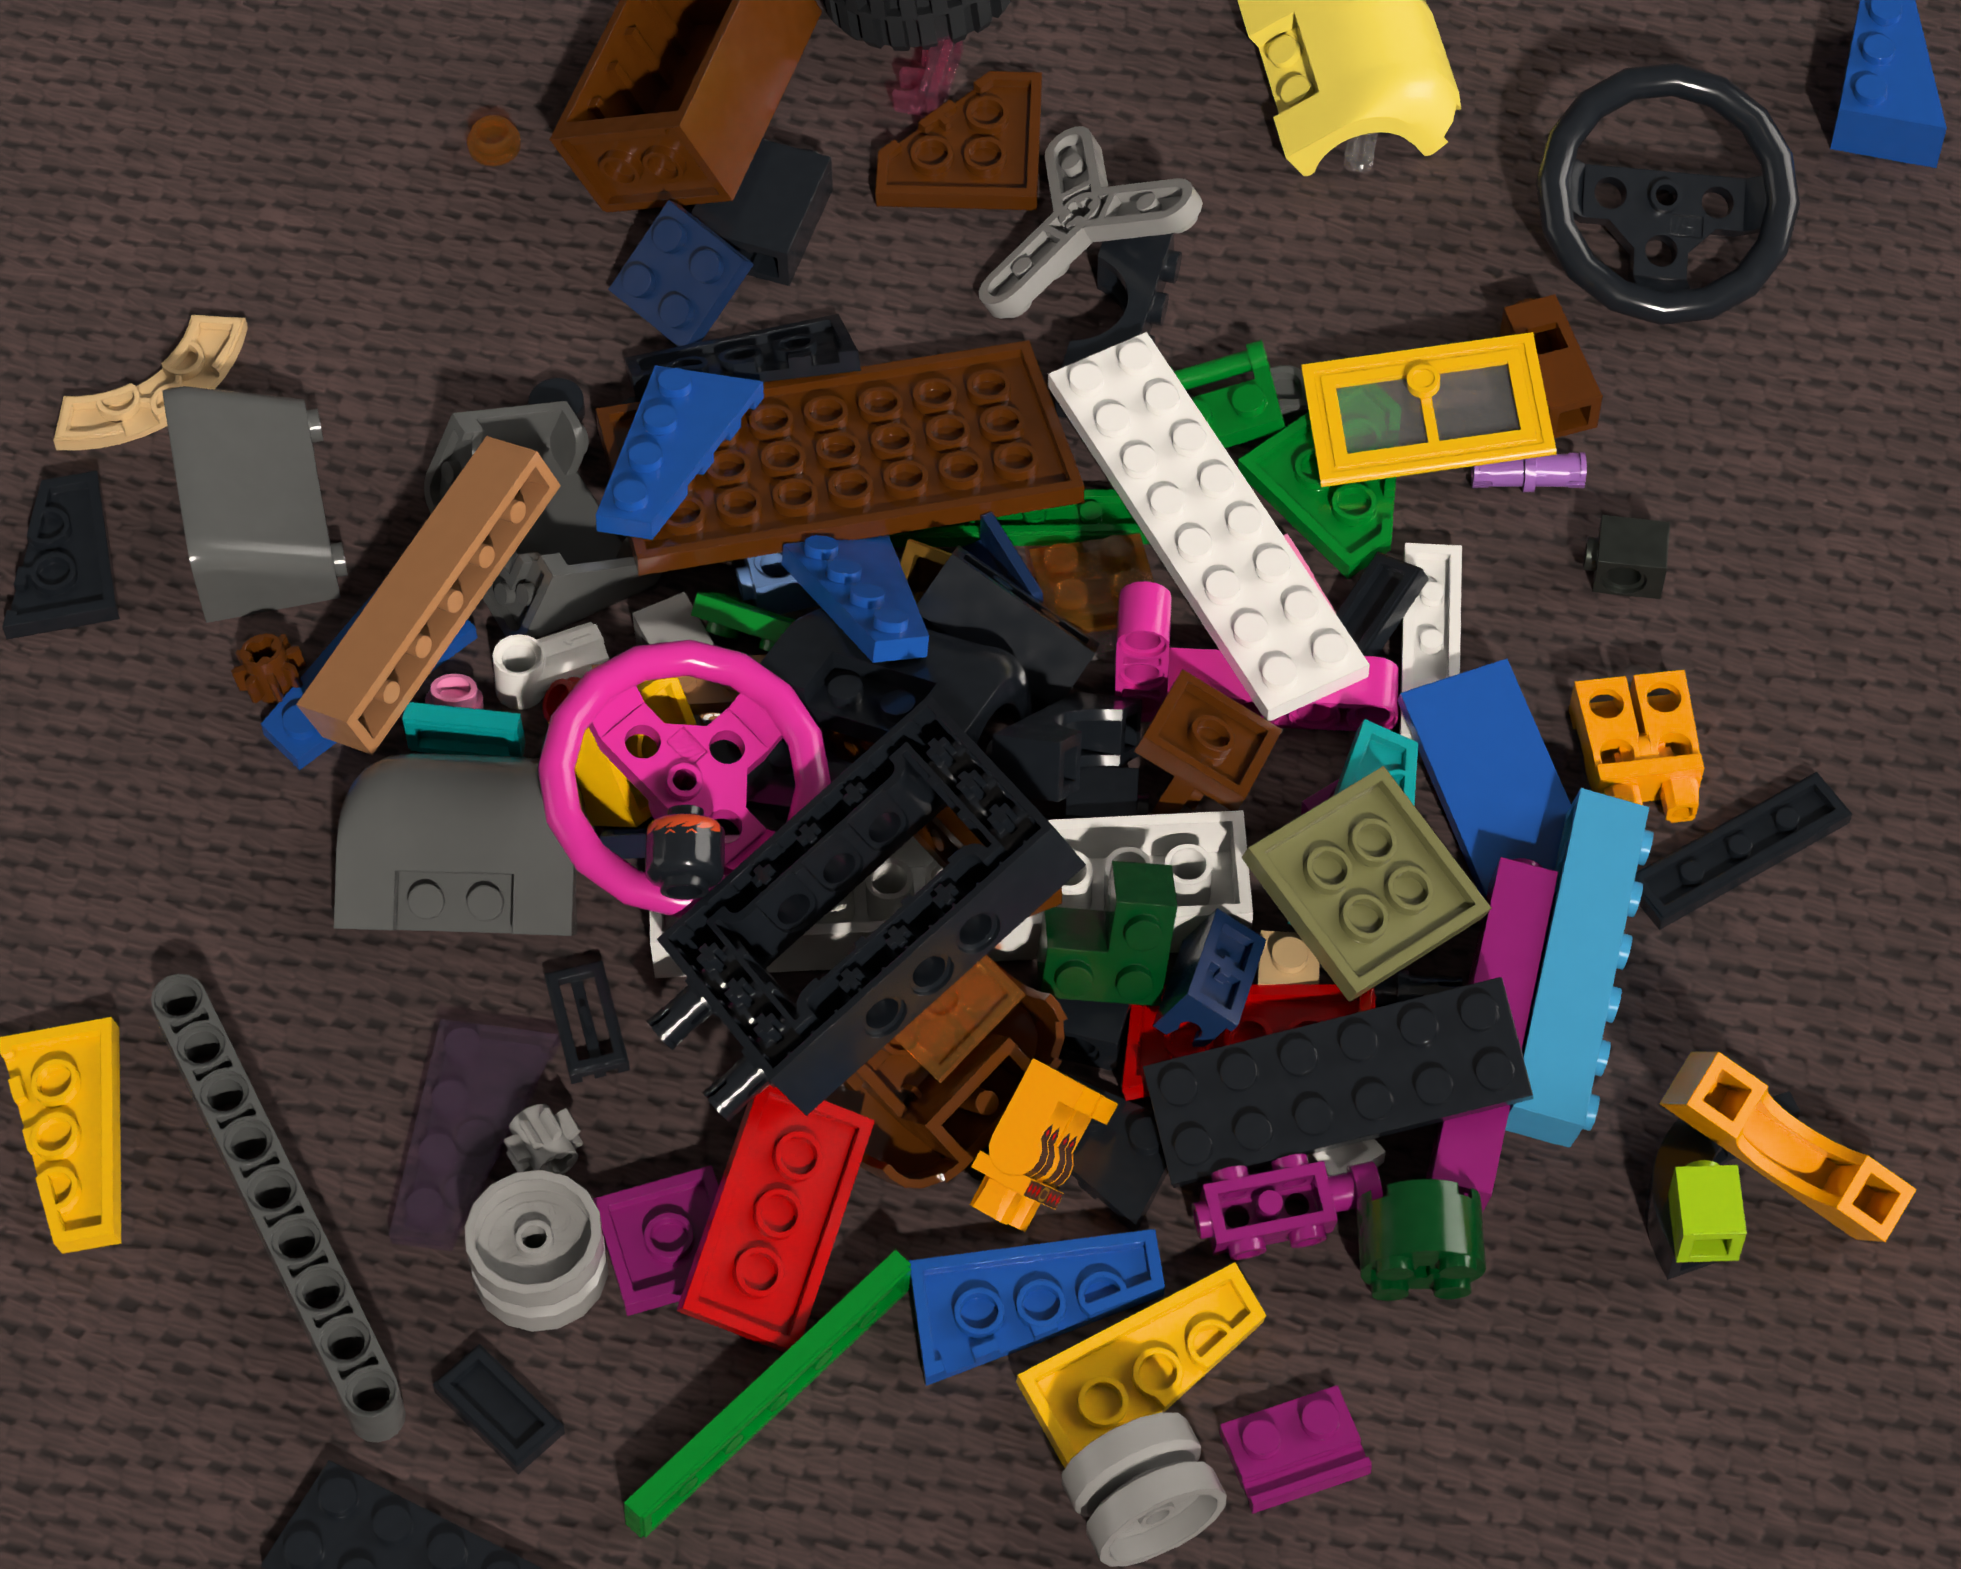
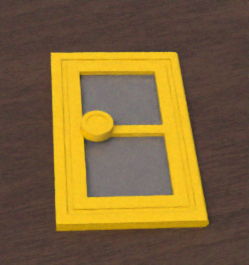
[1301,332,1557,487]

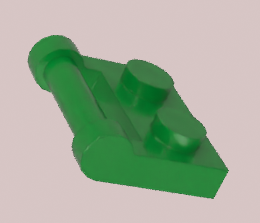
[1170,339,1286,448]
[691,593,797,651]

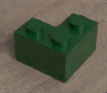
[1036,861,1177,1006]

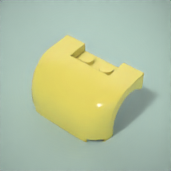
[1237,0,1461,176]

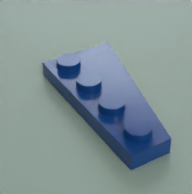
[596,365,764,540]
[782,535,929,663]
[909,1229,1165,1386]

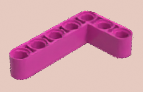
[1115,581,1399,731]

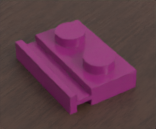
[1219,1385,1372,1514]

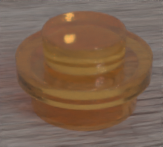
[467,115,521,166]

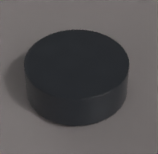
[528,378,585,423]

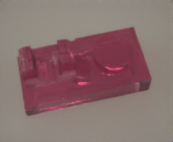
[892,36,964,120]

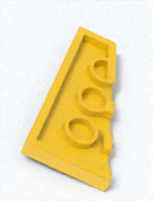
[0,1017,121,1254]
[1016,1262,1266,1468]

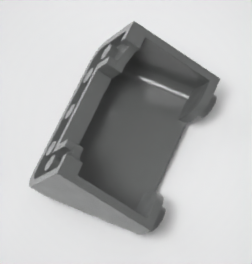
[162,386,348,623]
[424,401,663,639]

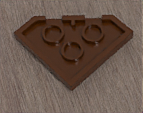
[875,71,1042,210]

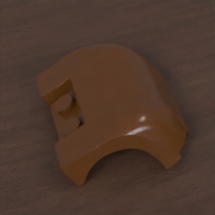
[825,954,1068,1189]

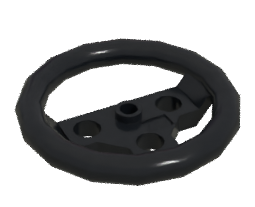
[1536,63,1800,325]

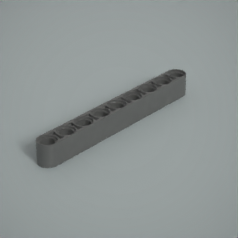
[151,974,406,1442]

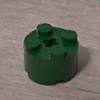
[1356,1179,1486,1301]

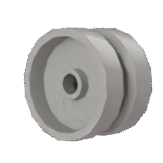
[464,1170,608,1332]
[1061,1412,1227,1567]

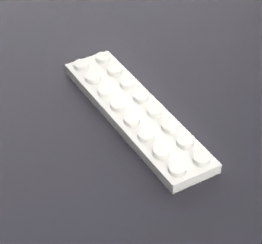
[1048,332,1370,722]

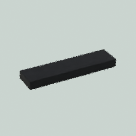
[1635,772,1852,930]

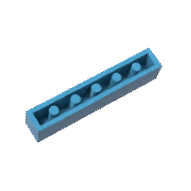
[1505,788,1654,1147]

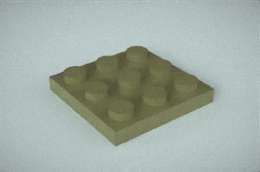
[1241,766,1492,1003]

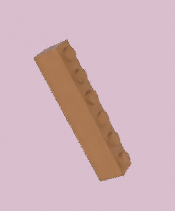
[296,436,561,755]

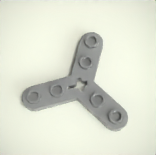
[979,126,1203,319]

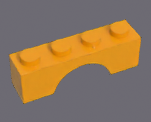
[1659,1051,1917,1242]

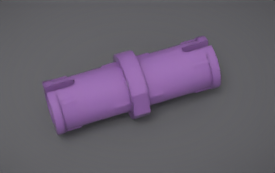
[1471,452,1587,492]

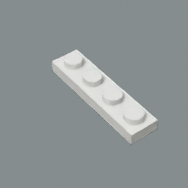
[1399,543,1462,741]

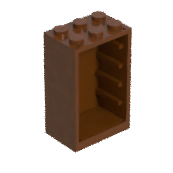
[549,0,822,212]

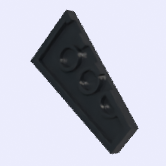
[625,314,861,397]

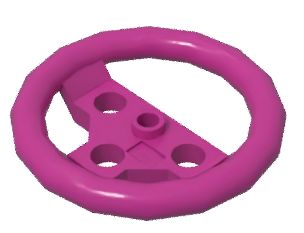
[538,640,831,918]

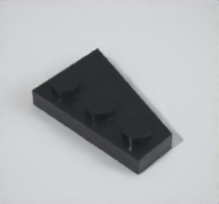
[1057,1070,1168,1232]

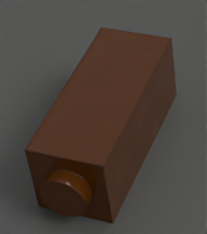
[1499,294,1603,438]

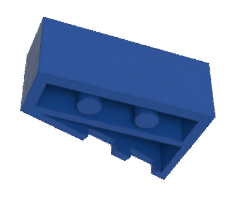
[1830,0,1947,168]

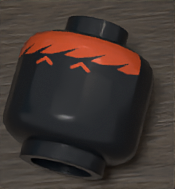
[645,805,725,900]

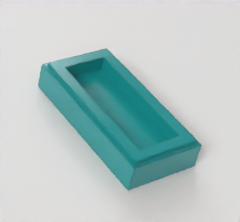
[402,702,526,757]

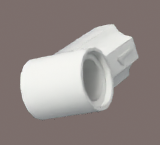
[492,622,609,710]

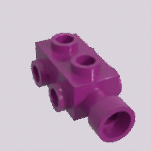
[1192,1154,1383,1260]

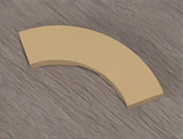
[53,315,248,450]

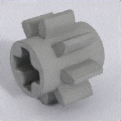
[504,1104,583,1175]

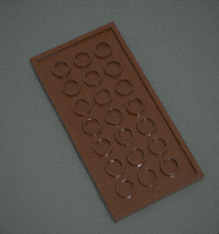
[596,340,1085,576]

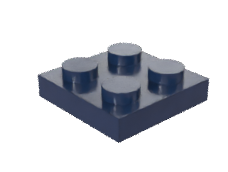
[608,200,754,347]

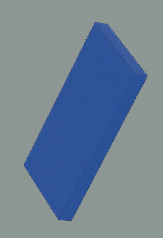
[1397,659,1571,900]

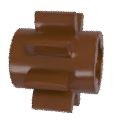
[231,633,307,704]

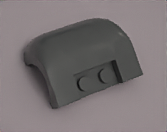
[334,753,587,936]

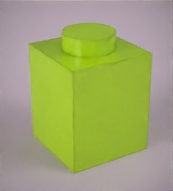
[1668,1160,1747,1263]

